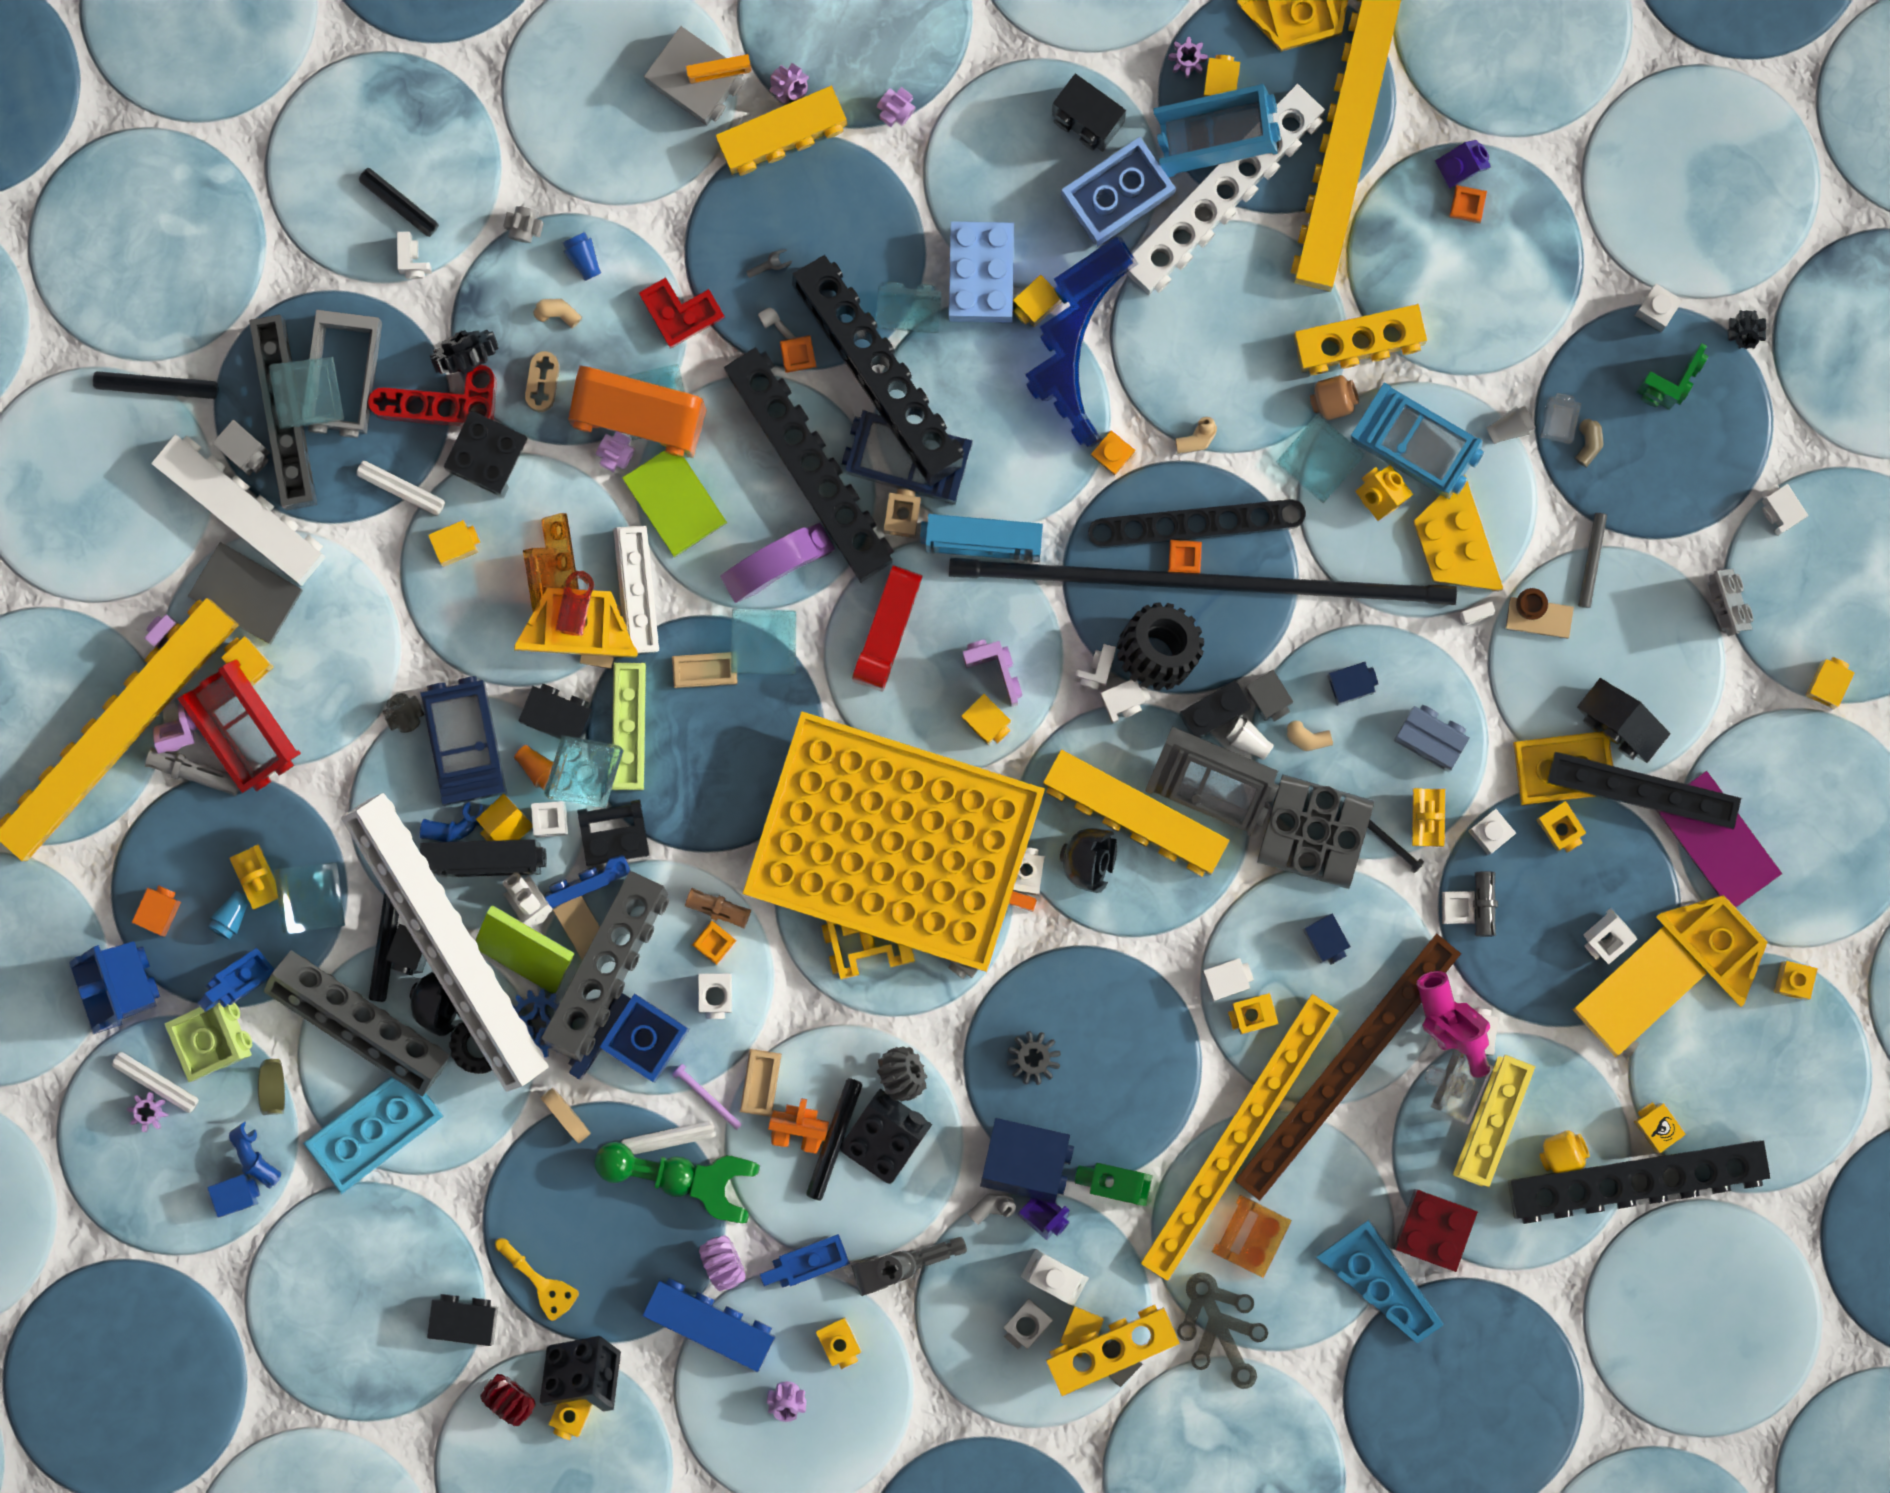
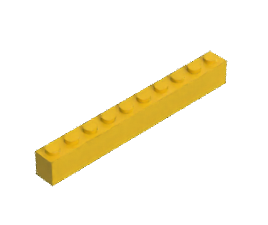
[1290,0,1401,292]
[0,598,239,861]

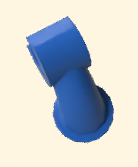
[420,802,485,842]
[229,1122,281,1189]

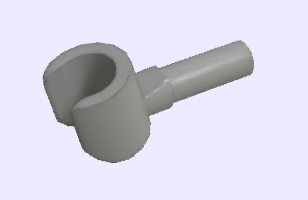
[758,308,796,339]

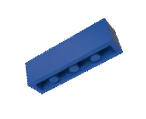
[642,1278,776,1372]

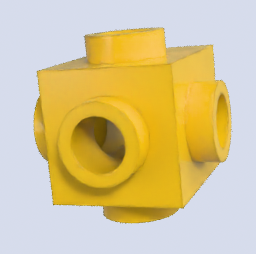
[1355,464,1414,521]

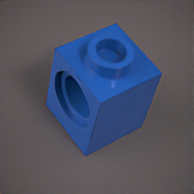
[207,1174,260,1218]

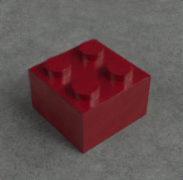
[1393,1189,1478,1272]

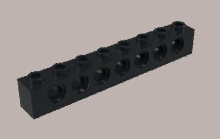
[792,255,964,487]
[724,347,894,583]
[1508,1140,1771,1224]

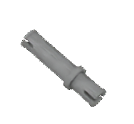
[145,747,239,796]

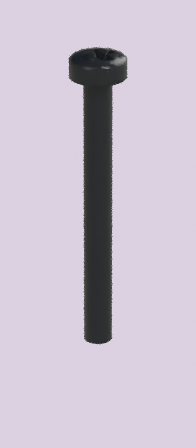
[1367,820,1424,873]

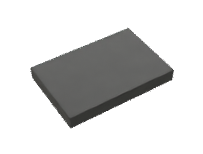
[188,542,303,645]

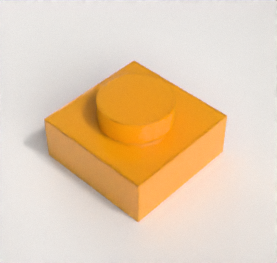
[1091,430,1135,475]

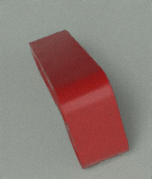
[368,364,497,427]
[852,565,923,692]

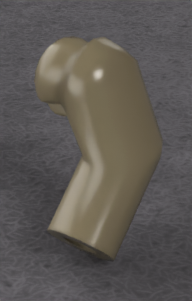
[1575,419,1604,468]

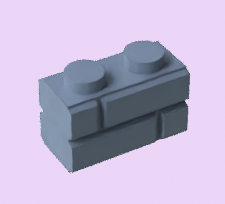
[1394,704,1470,772]

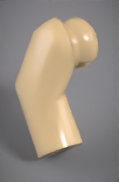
[1176,417,1217,454]
[1287,721,1333,751]

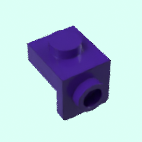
[1435,140,1491,188]
[1018,1198,1070,1240]

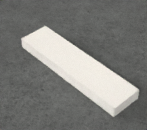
[613,526,659,654]

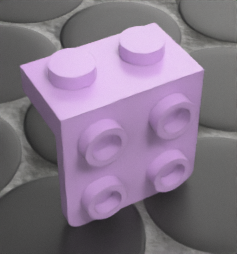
[963,639,1022,707]

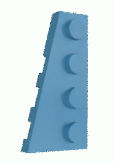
[1316,1219,1444,1344]

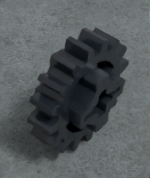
[430,330,499,374]

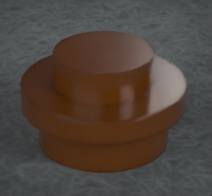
[1516,588,1548,620]

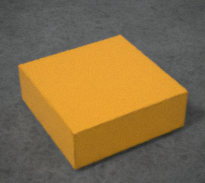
[692,921,737,965]

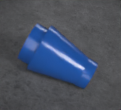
[563,232,601,281]

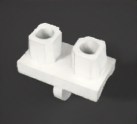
[502,873,553,927]

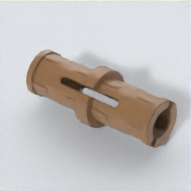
[685,888,751,929]

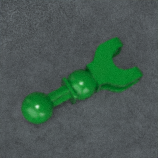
[594,1142,760,1223]

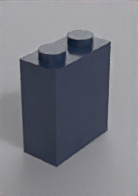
[980,1118,1074,1204]

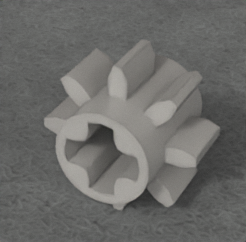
[503,206,544,243]

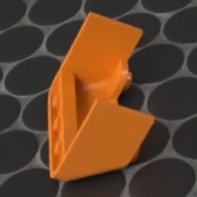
[568,366,707,458]

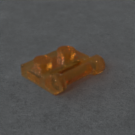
[1212,1195,1292,1278]

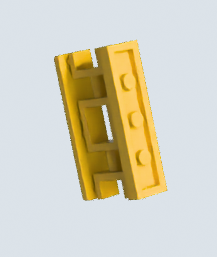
[821,921,915,980]

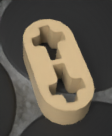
[525,351,560,412]
[540,1087,591,1144]

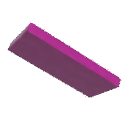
[1657,771,1782,907]

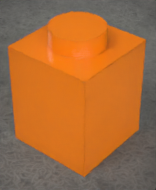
[132,885,181,937]

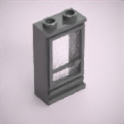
[1145,726,1279,836]

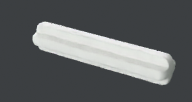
[356,461,445,516]
[112,1052,199,1113]
[621,1121,715,1155]

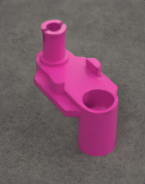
[1417,971,1491,1078]

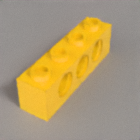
[1293,304,1427,376]
[1046,1304,1180,1396]

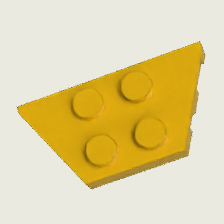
[1236,0,1348,52]
[1413,475,1503,592]
[514,588,638,658]
[1656,895,1768,1007]

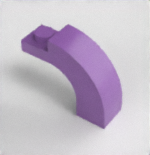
[720,522,835,603]

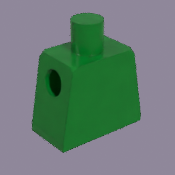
[1075,1163,1153,1206]

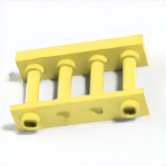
[1452,1055,1536,1187]

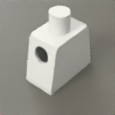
[1021,1249,1089,1306]

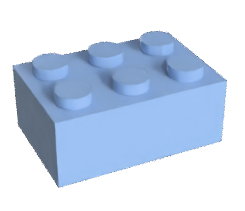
[1061,137,1176,248]
[949,221,1014,323]

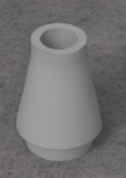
[1486,406,1536,444]

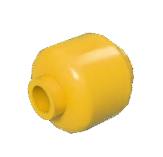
[1539,1130,1590,1174]

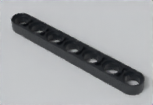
[1088,499,1306,548]

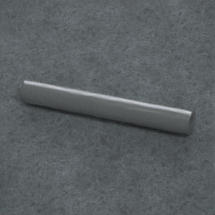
[1578,513,1607,608]

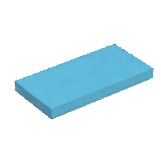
[303,1076,444,1194]

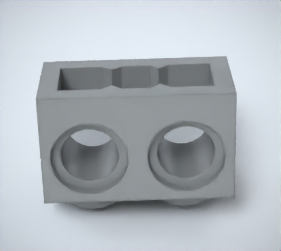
[212,420,270,476]

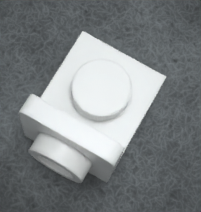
[397,231,432,279]
[1075,644,1116,690]

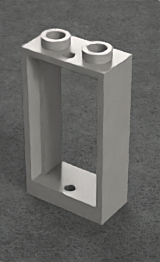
[301,310,383,438]

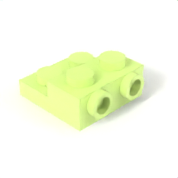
[165,1003,252,1082]

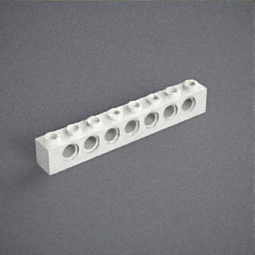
[1122,84,1325,295]

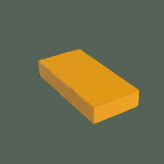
[686,54,752,84]

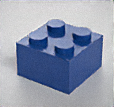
[600,993,690,1083]

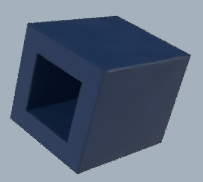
[1327,661,1378,706]
[1302,913,1351,965]

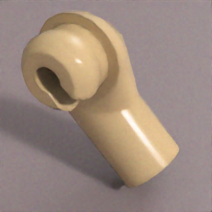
[533,299,582,328]

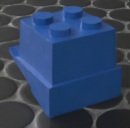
[69,941,160,1035]

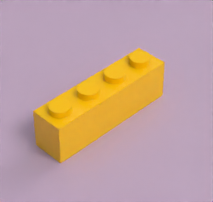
[716,85,847,176]

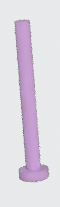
[672,1064,742,1130]

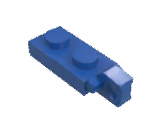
[545,855,631,908]
[197,948,275,1012]
[760,1234,850,1288]

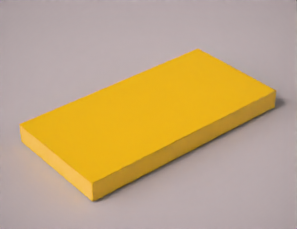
[1572,926,1707,1057]

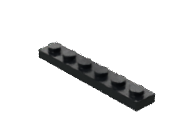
[1547,752,1742,830]

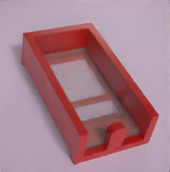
[177,659,301,793]

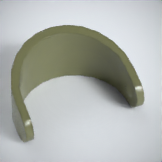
[258,1059,285,1115]

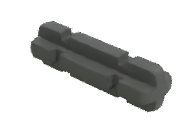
[910,1237,967,1269]

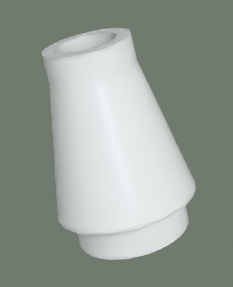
[1224,717,1274,760]

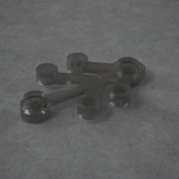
[1177,1272,1268,1389]

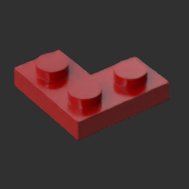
[639,277,725,349]

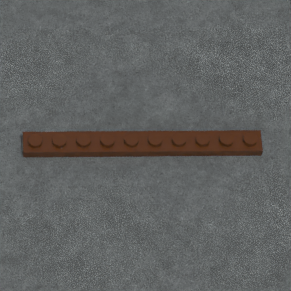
[1234,933,1462,1201]

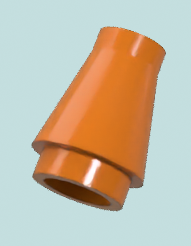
[514,745,561,791]

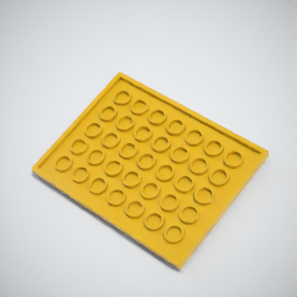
[743,711,1045,972]

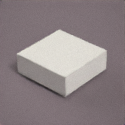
[1459,601,1496,626]
[1442,891,1475,924]

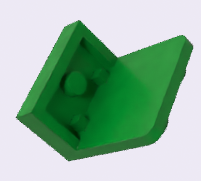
[1636,343,1708,410]

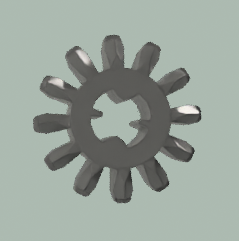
[1007,1031,1061,1085]
[877,1046,927,1102]

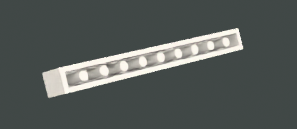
[341,793,549,1092]

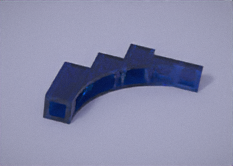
[1025,236,1138,447]

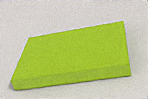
[622,450,727,558]
[475,906,574,994]

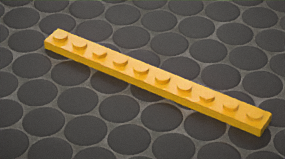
[1140,994,1339,1281]

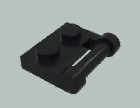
[577,799,650,866]

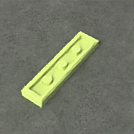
[612,663,646,790]

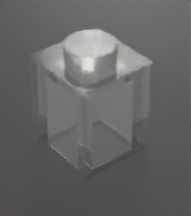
[1539,393,1581,444]

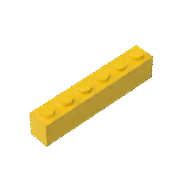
[1043,749,1230,877]

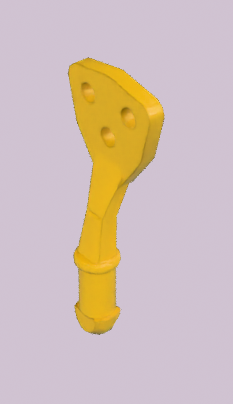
[495,1238,579,1321]

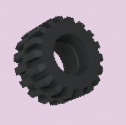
[1117,602,1204,691]

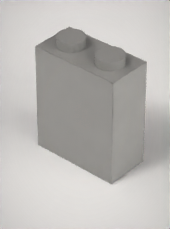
[644,26,744,126]

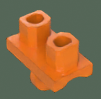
[768,1098,829,1154]

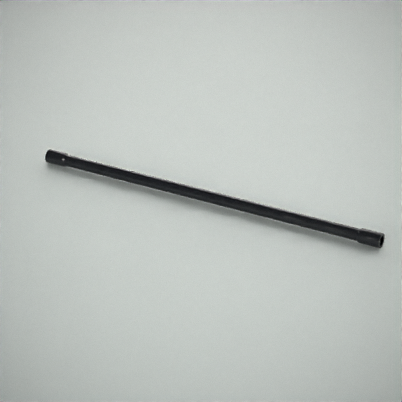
[949,558,1457,605]

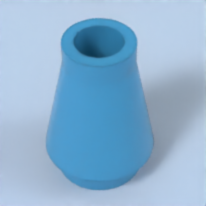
[208,891,250,940]

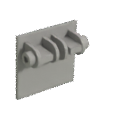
[1707,569,1754,637]

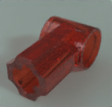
[555,571,594,637]

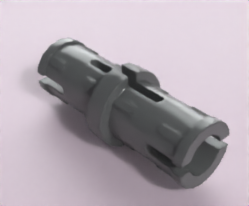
[1473,871,1498,937]

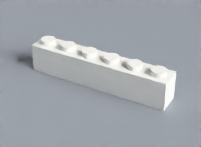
[151,434,325,586]

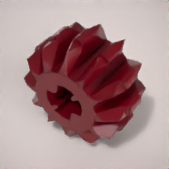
[480,1374,536,1426]

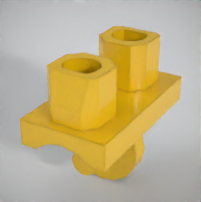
[1412,788,1445,847]
[229,844,283,910]

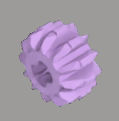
[699,1235,746,1291]

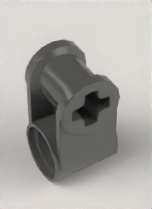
[851,1251,917,1296]

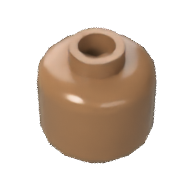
[1310,375,1359,420]

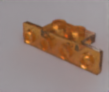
[523,513,579,612]

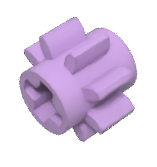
[1168,37,1208,78]
[769,63,809,104]
[877,87,916,127]
[596,431,635,472]
[127,1092,169,1132]
[767,1381,807,1422]

